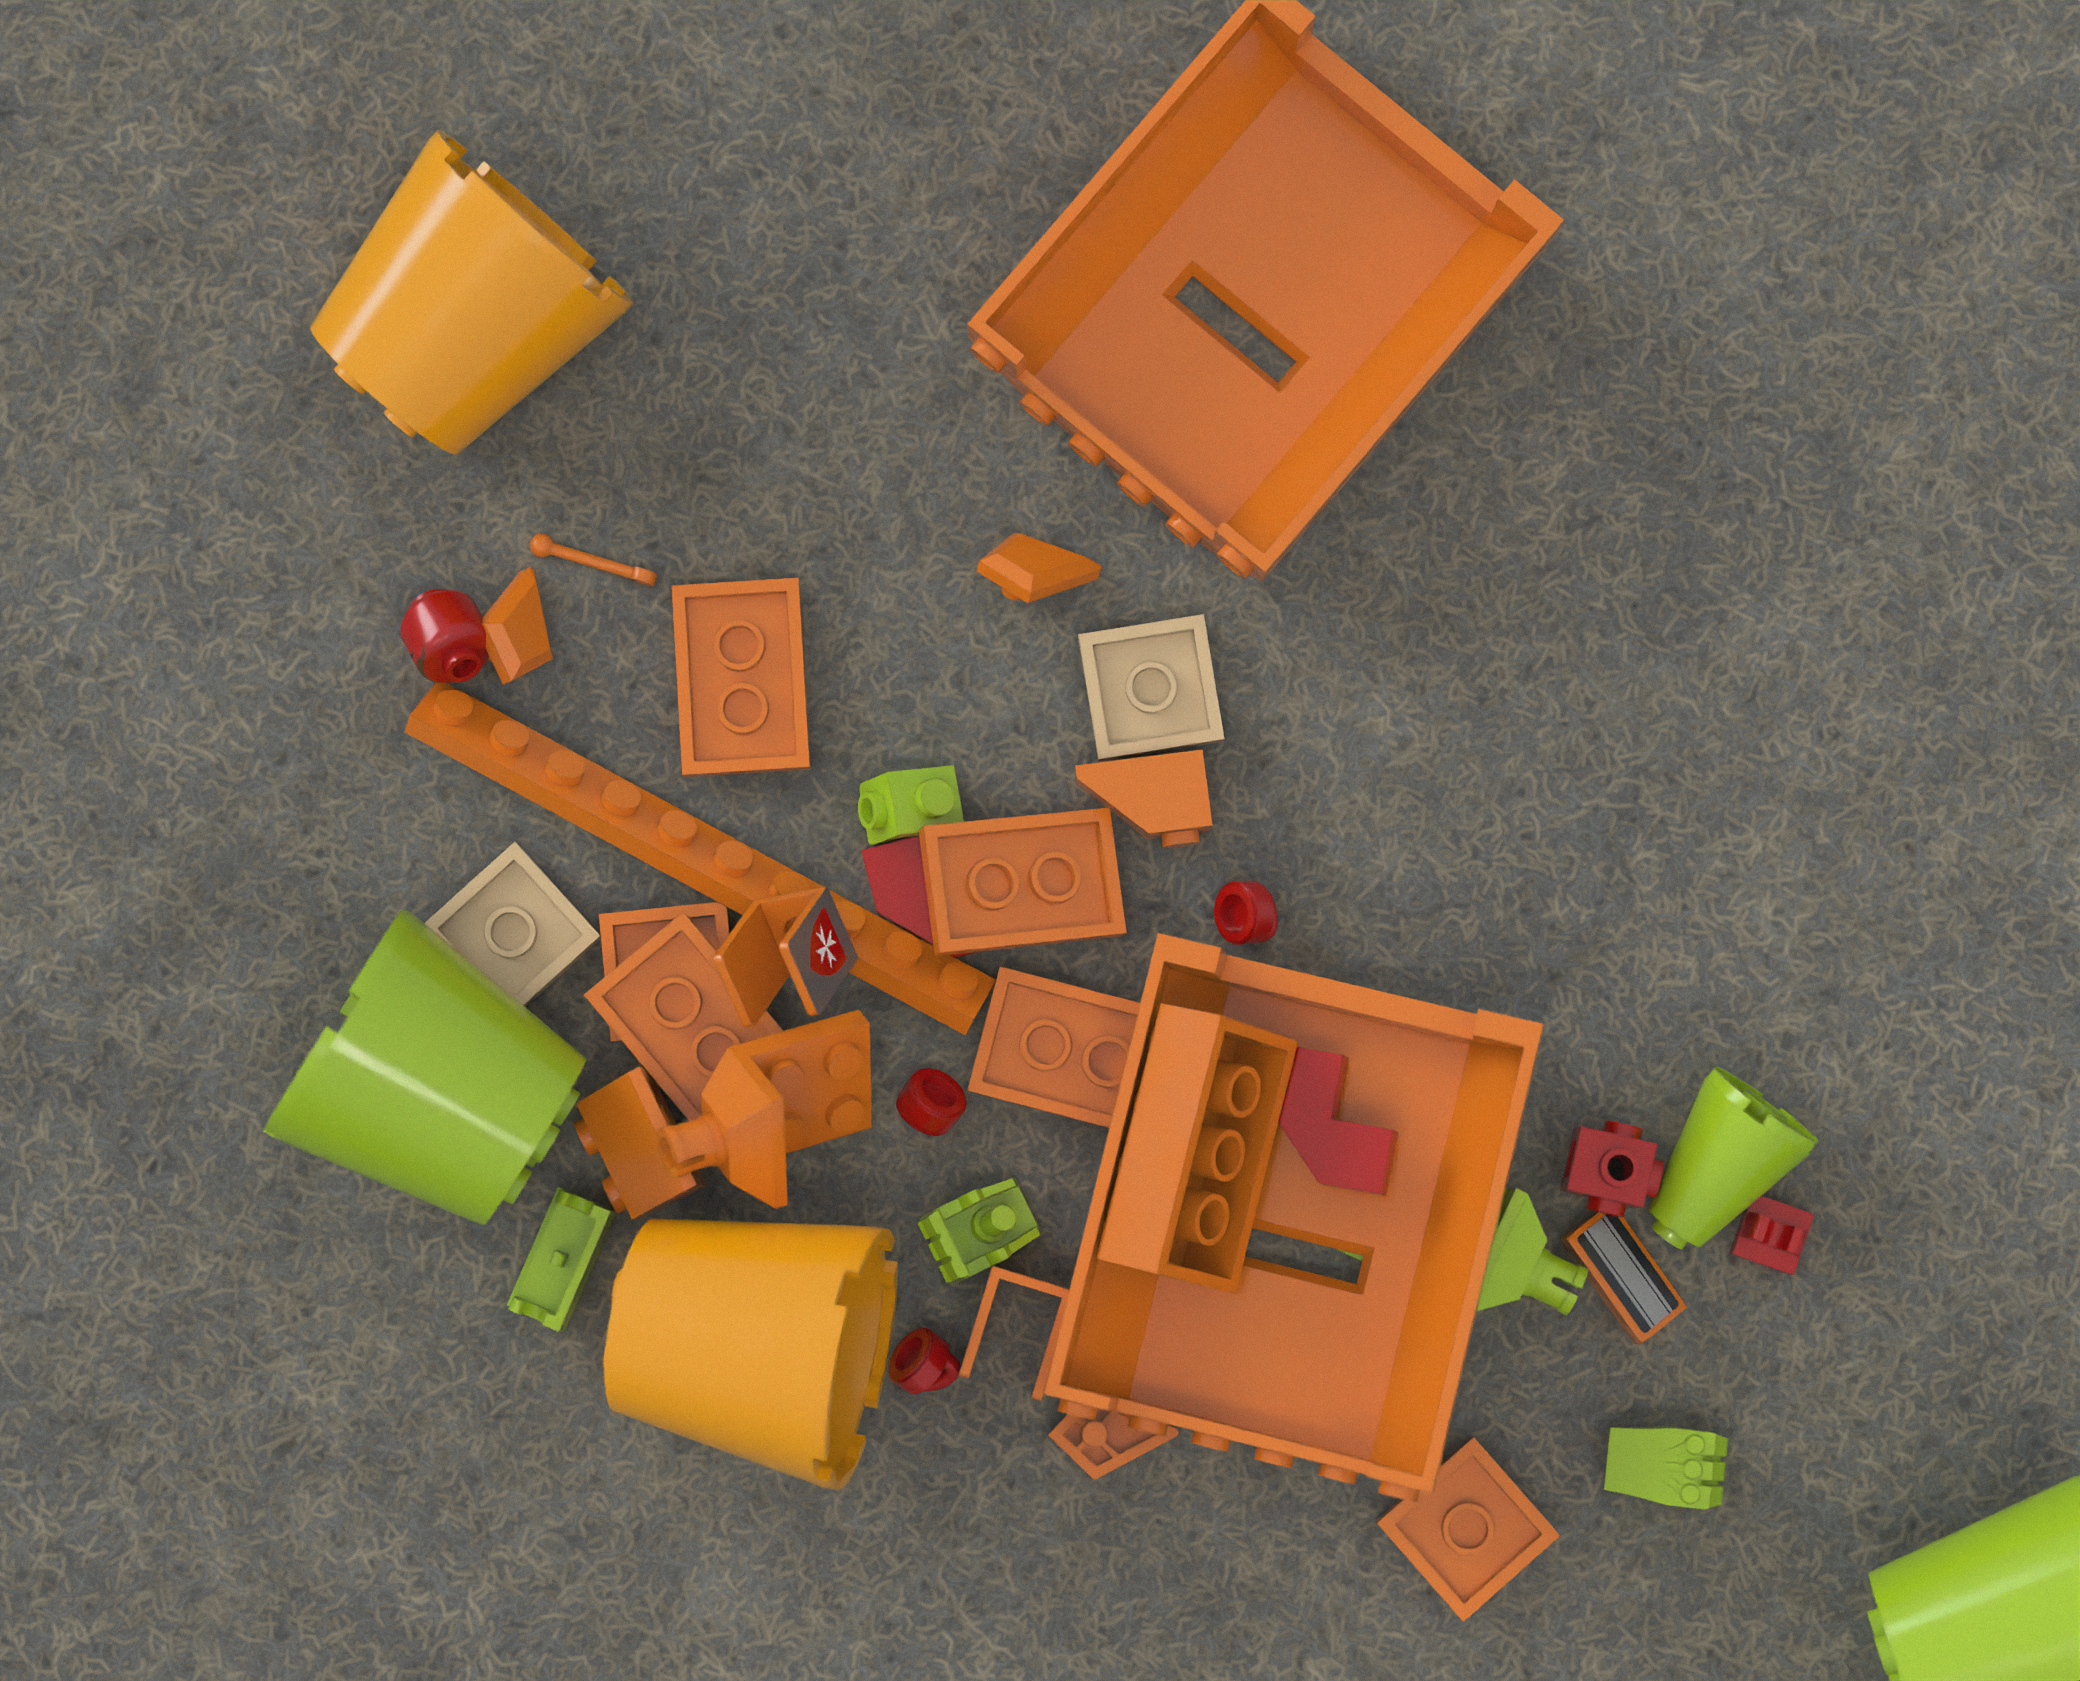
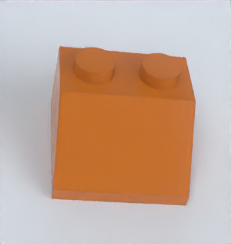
[573,1067,707,1220]

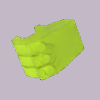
[917,1178,1042,1284]
[1604,1425,1728,1510]

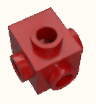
[1560,1120,1664,1218]

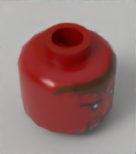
[400,589,489,683]

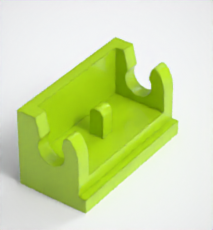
[507,1187,617,1332]

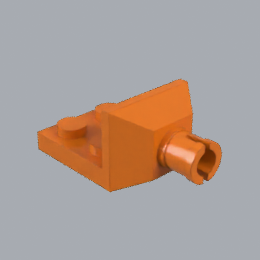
[657,1009,872,1209]

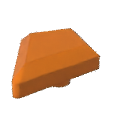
[976,533,1102,603]
[482,567,553,684]
[1048,1408,1179,1480]

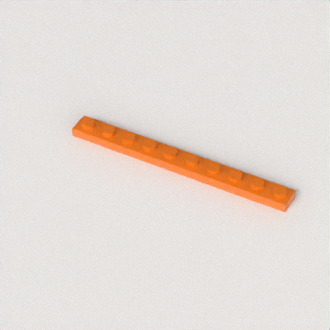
[404,683,996,1036]

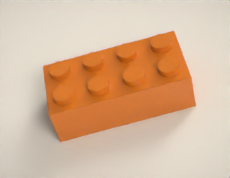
[1096,1003,1298,1294]

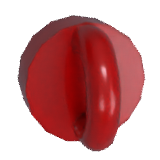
[1214,880,1278,945]
[896,1068,967,1136]
[889,1327,961,1395]

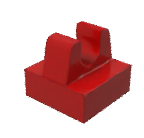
[1729,1196,1814,1275]

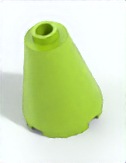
[1648,1066,1818,1250]

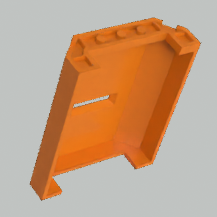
[967,0,1564,582]
[1044,933,1544,1502]

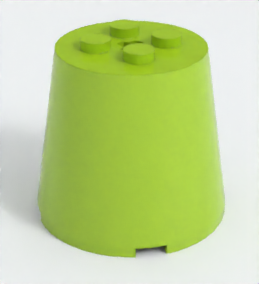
[263,908,587,1226]
[1867,1474,2080,1681]

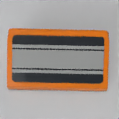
[1559,1212,1687,1345]

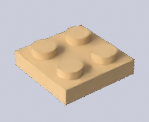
[1078,614,1225,762]
[425,842,601,1007]

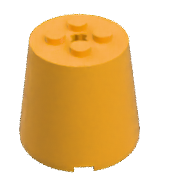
[310,130,634,455]
[603,1218,898,1490]

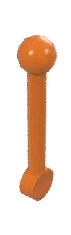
[529,533,658,587]

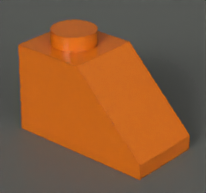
[1075,749,1213,848]

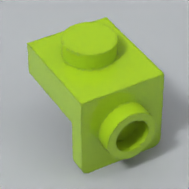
[858,765,964,845]

